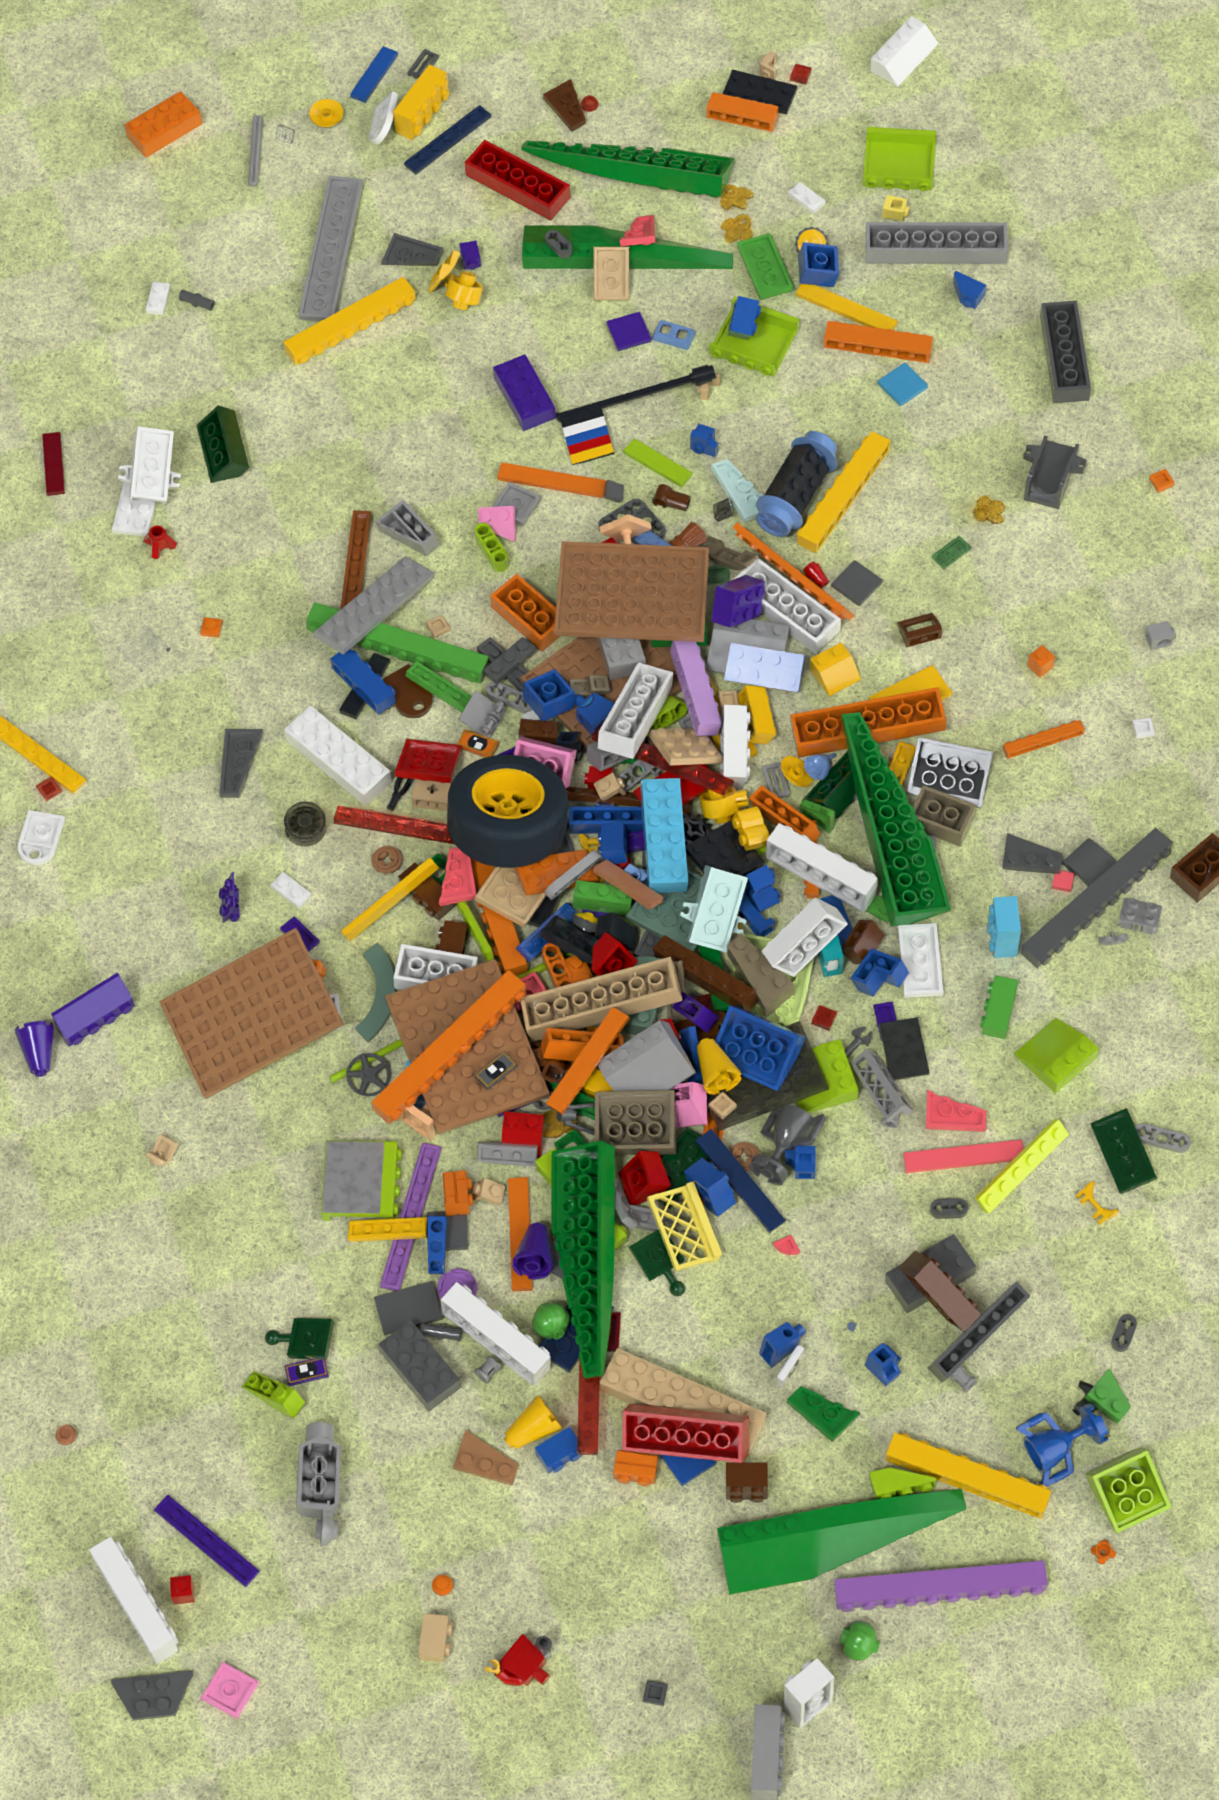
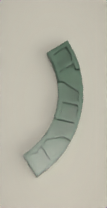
[355,942,396,1043]

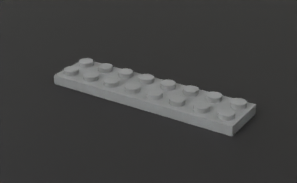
[314,556,434,654]

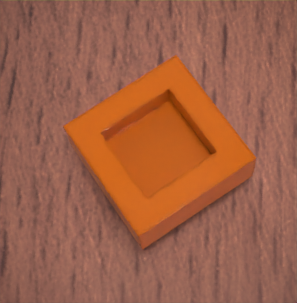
[1149,469,1174,493]
[200,617,223,638]

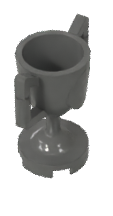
[749,1104,826,1186]

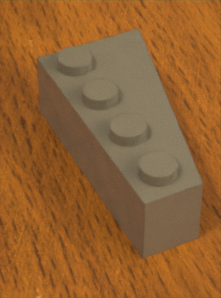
[727,933,794,1018]

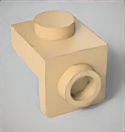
[759,50,776,80]
[697,373,720,400]
[594,773,626,801]
[146,1134,179,1166]
[472,1178,505,1205]

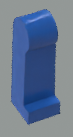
[738,891,775,937]
[428,1216,447,1274]

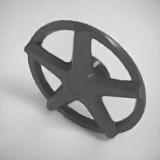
[346,1053,390,1097]

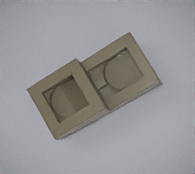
[568,675,610,698]

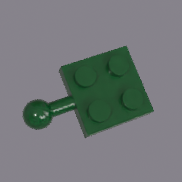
[629,1229,685,1296]
[265,1318,334,1360]

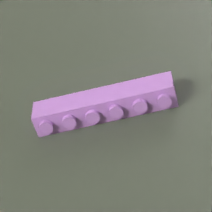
[670,641,723,736]

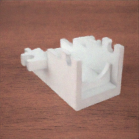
[117,426,181,505]

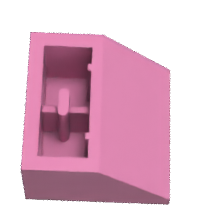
[671,1082,707,1128]

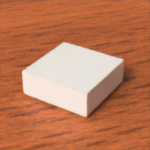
[1132,717,1155,739]

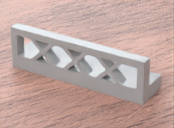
[850,1048,914,1122]

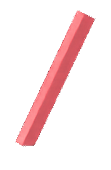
[903,1140,1023,1173]

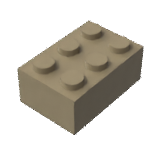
[913,785,976,847]

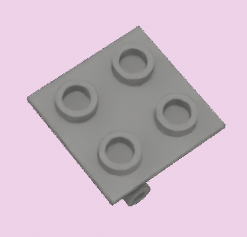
[458,690,505,738]
[1118,897,1162,935]

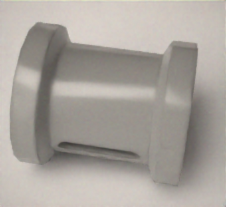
[881,1103,901,1128]
[474,1356,501,1384]
[950,1366,978,1393]

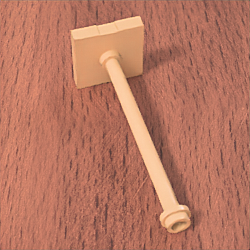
[600,514,652,544]
[400,1104,436,1141]

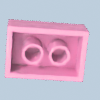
[514,737,577,788]

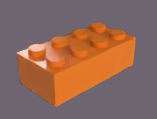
[124,91,202,158]
[490,574,560,652]

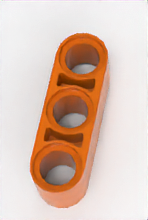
[542,943,574,988]

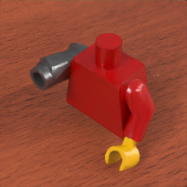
[485,1634,552,1686]

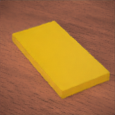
[869,665,952,700]

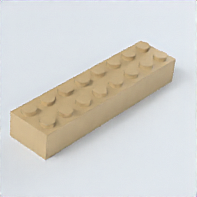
[521,957,683,1042]
[600,1348,766,1456]

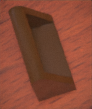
[897,613,942,648]

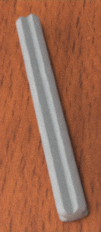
[248,115,262,187]

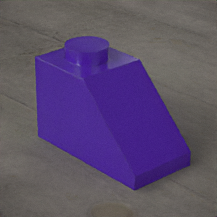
[672,992,718,1032]

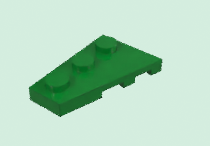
[786,1386,860,1442]

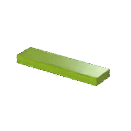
[623,438,693,488]
[456,901,494,962]

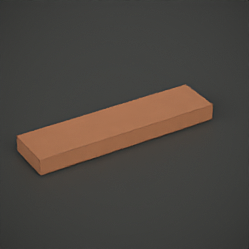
[593,859,663,910]

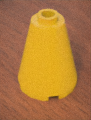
[697,1038,741,1095]
[504,1395,562,1449]

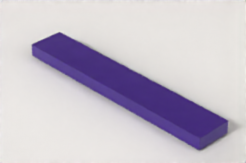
[154,1495,260,1588]

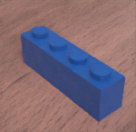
[330,649,396,715]
[569,807,643,834]

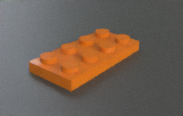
[515,849,599,896]

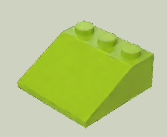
[1014,1018,1099,1094]
[788,1039,858,1113]
[1085,1448,1172,1534]

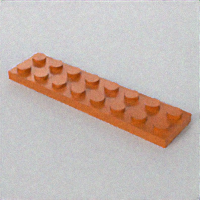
[733,522,855,621]

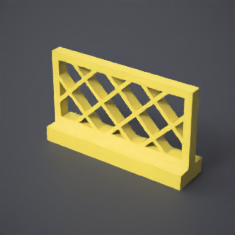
[647,1181,722,1272]

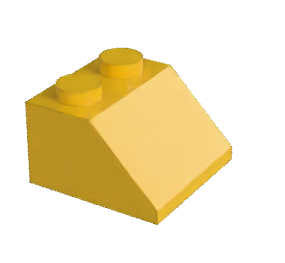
[809,642,861,697]

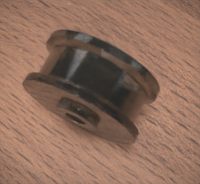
[284,802,327,847]

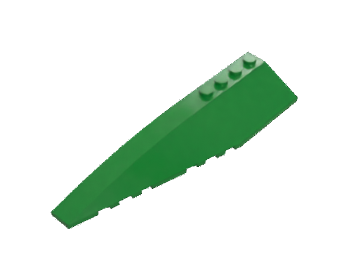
[521,140,735,197]
[522,225,733,269]
[841,712,951,927]
[551,1140,615,1379]

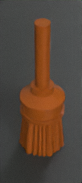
[668,522,707,547]

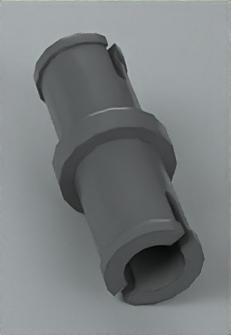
[179,289,215,311]
[420,1323,462,1341]

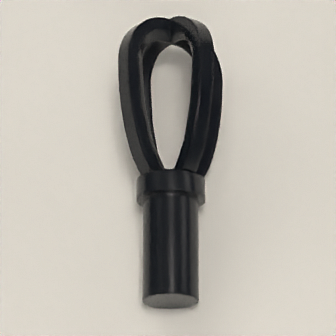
[387,777,411,811]

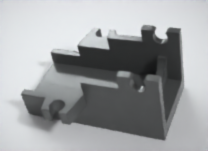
[1023,435,1087,509]

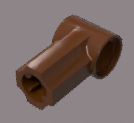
[652,484,691,511]

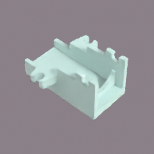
[679,865,748,952]

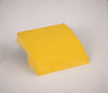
[428,250,460,293]

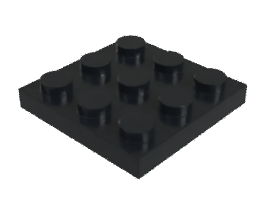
[685,820,765,876]

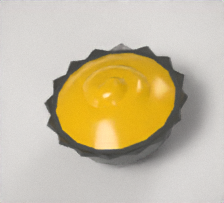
[795,226,829,253]
[571,912,598,934]

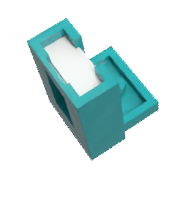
[818,934,843,977]

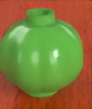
[532,1303,570,1339]
[839,1621,880,1661]

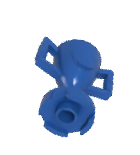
[1016,1403,1109,1487]

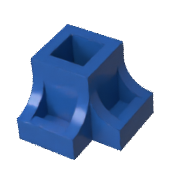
[690,423,718,457]
[785,1146,816,1179]
[864,1343,901,1387]

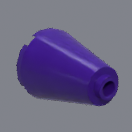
[14,1021,54,1077]
[512,1222,553,1280]

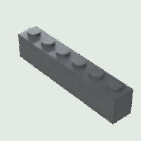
[927,1281,1030,1383]

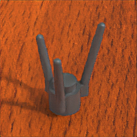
[556,1103,595,1135]

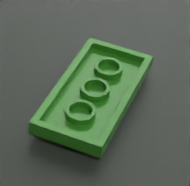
[737,233,793,300]

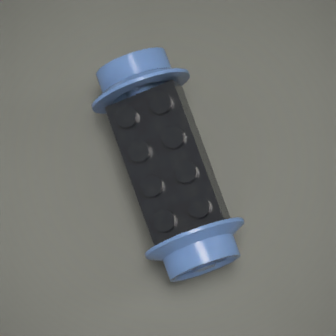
[756,431,837,537]

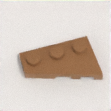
[453,1430,519,1486]

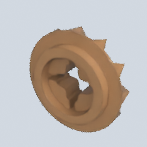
[371,846,402,875]
[729,1142,760,1171]

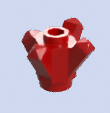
[143,525,177,559]

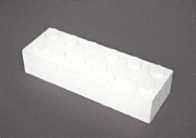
[733,558,841,654]
[597,662,673,759]
[284,706,392,806]
[766,823,878,913]
[441,1282,551,1387]
[89,1537,179,1664]

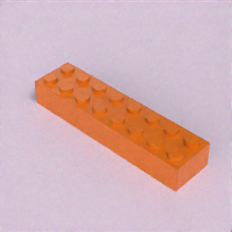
[790,687,946,758]

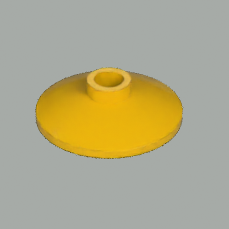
[309,99,344,127]
[780,756,813,787]

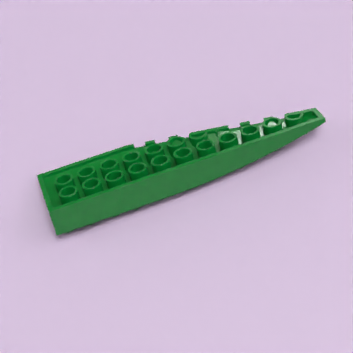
[717,1489,966,1595]

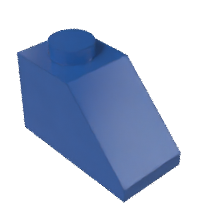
[953,270,987,309]

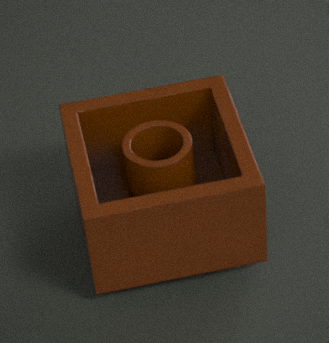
[726,1462,768,1503]

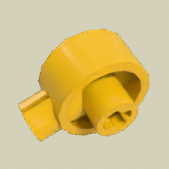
[444,271,483,310]
[699,782,749,824]

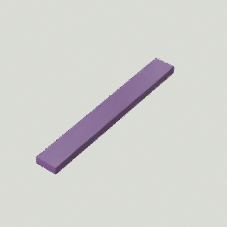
[380,1143,442,1291]

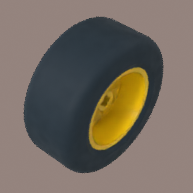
[447,755,568,868]

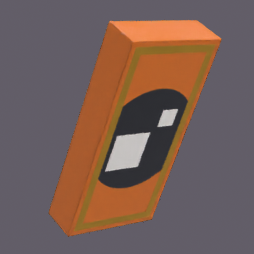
[457,729,499,758]

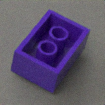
[711,575,765,627]

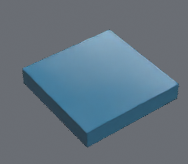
[877,362,928,407]

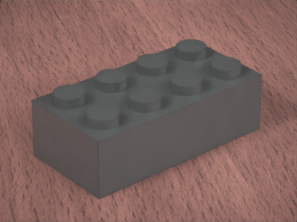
[885,1234,976,1313]
[378,1320,461,1412]

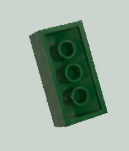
[196,405,249,483]
[802,751,857,819]

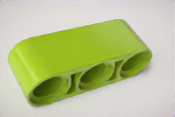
[474,522,508,572]
[646,696,688,736]

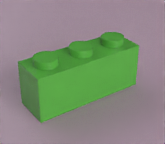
[573,880,633,916]
[980,975,1018,1039]

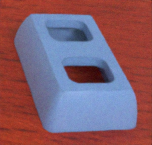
[652,320,696,350]

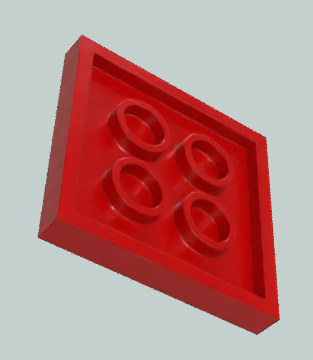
[395,739,462,783]

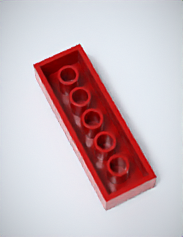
[464,139,570,221]
[622,1404,749,1463]

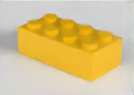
[393,64,449,140]

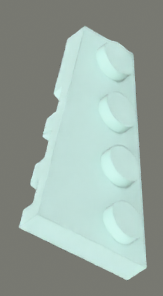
[711,459,764,522]

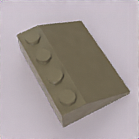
[595,1090,676,1155]

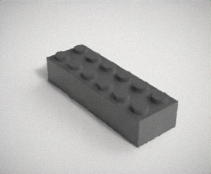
[1040,300,1091,403]

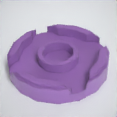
[437,1268,478,1299]

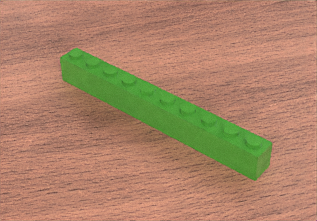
[306,602,489,684]

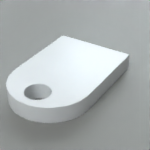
[369,91,398,145]
[18,810,66,865]

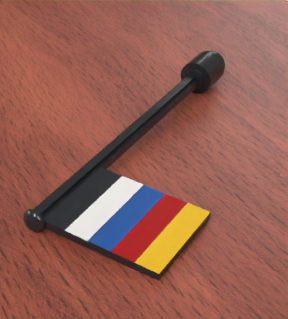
[556,364,717,465]

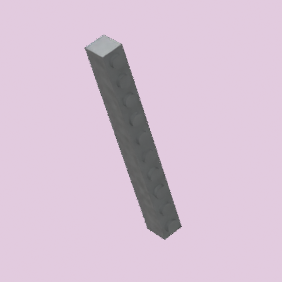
[1020,827,1172,968]

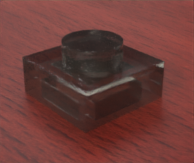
[713,498,734,522]

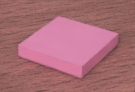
[201,1662,259,1719]

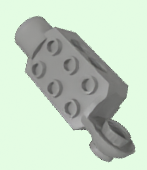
[296,1422,341,1547]

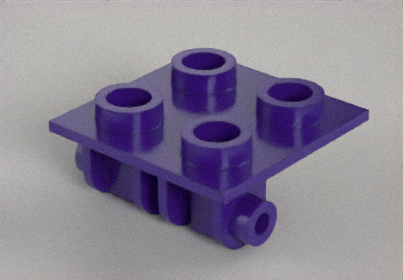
[219,872,240,923]

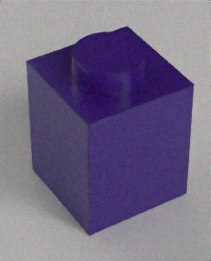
[459,240,481,270]

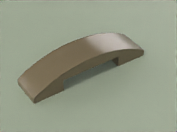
[698,536,758,570]

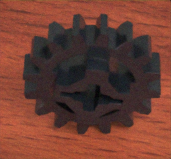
[683,812,712,846]

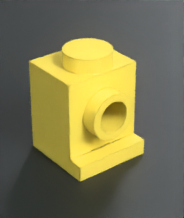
[882,195,910,221]

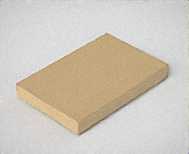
[594,247,629,301]

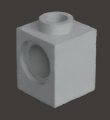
[1145,621,1175,650]

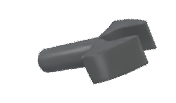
[844,1027,872,1058]

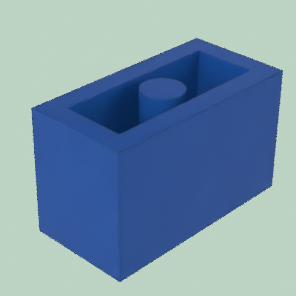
[598,822,627,864]
[535,1426,583,1474]

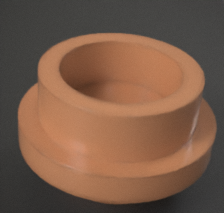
[56,1425,77,1445]

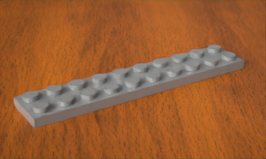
[298,176,363,321]

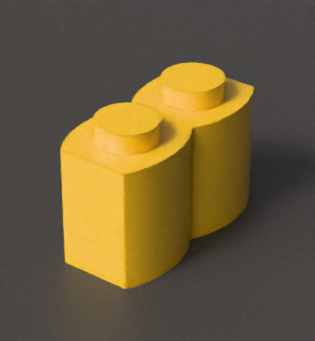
[732,806,769,851]

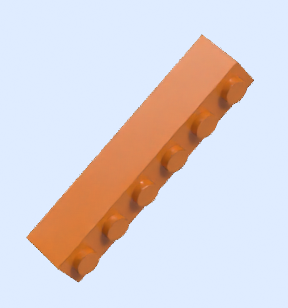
[824,321,933,363]

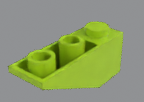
[242,1371,306,1419]
[869,1467,936,1500]

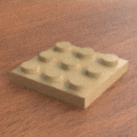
[649,728,723,765]
[475,867,547,928]

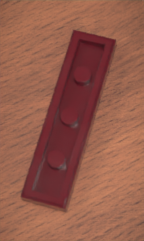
[42,432,65,496]

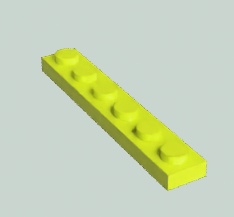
[975,1119,1069,1214]

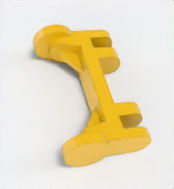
[1076,1181,1119,1225]

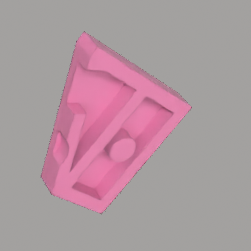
[478,506,516,541]

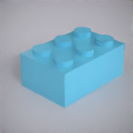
[987,896,1021,958]

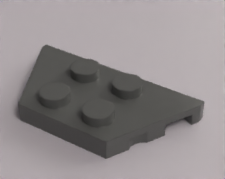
[111,1671,193,1721]

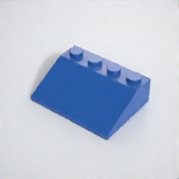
[715,1005,806,1091]

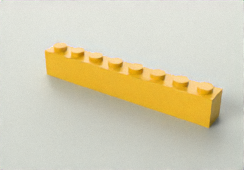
[283,276,416,365]
[796,431,891,553]
[885,1432,1052,1519]

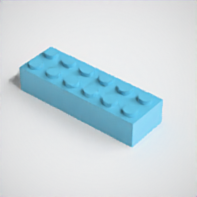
[640,778,688,893]

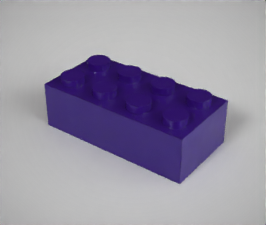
[493,354,556,431]

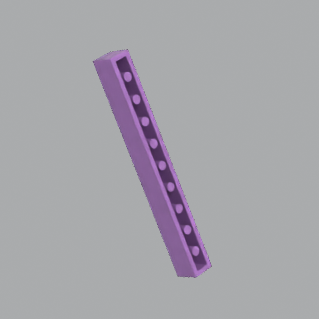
[834,1560,1048,1612]

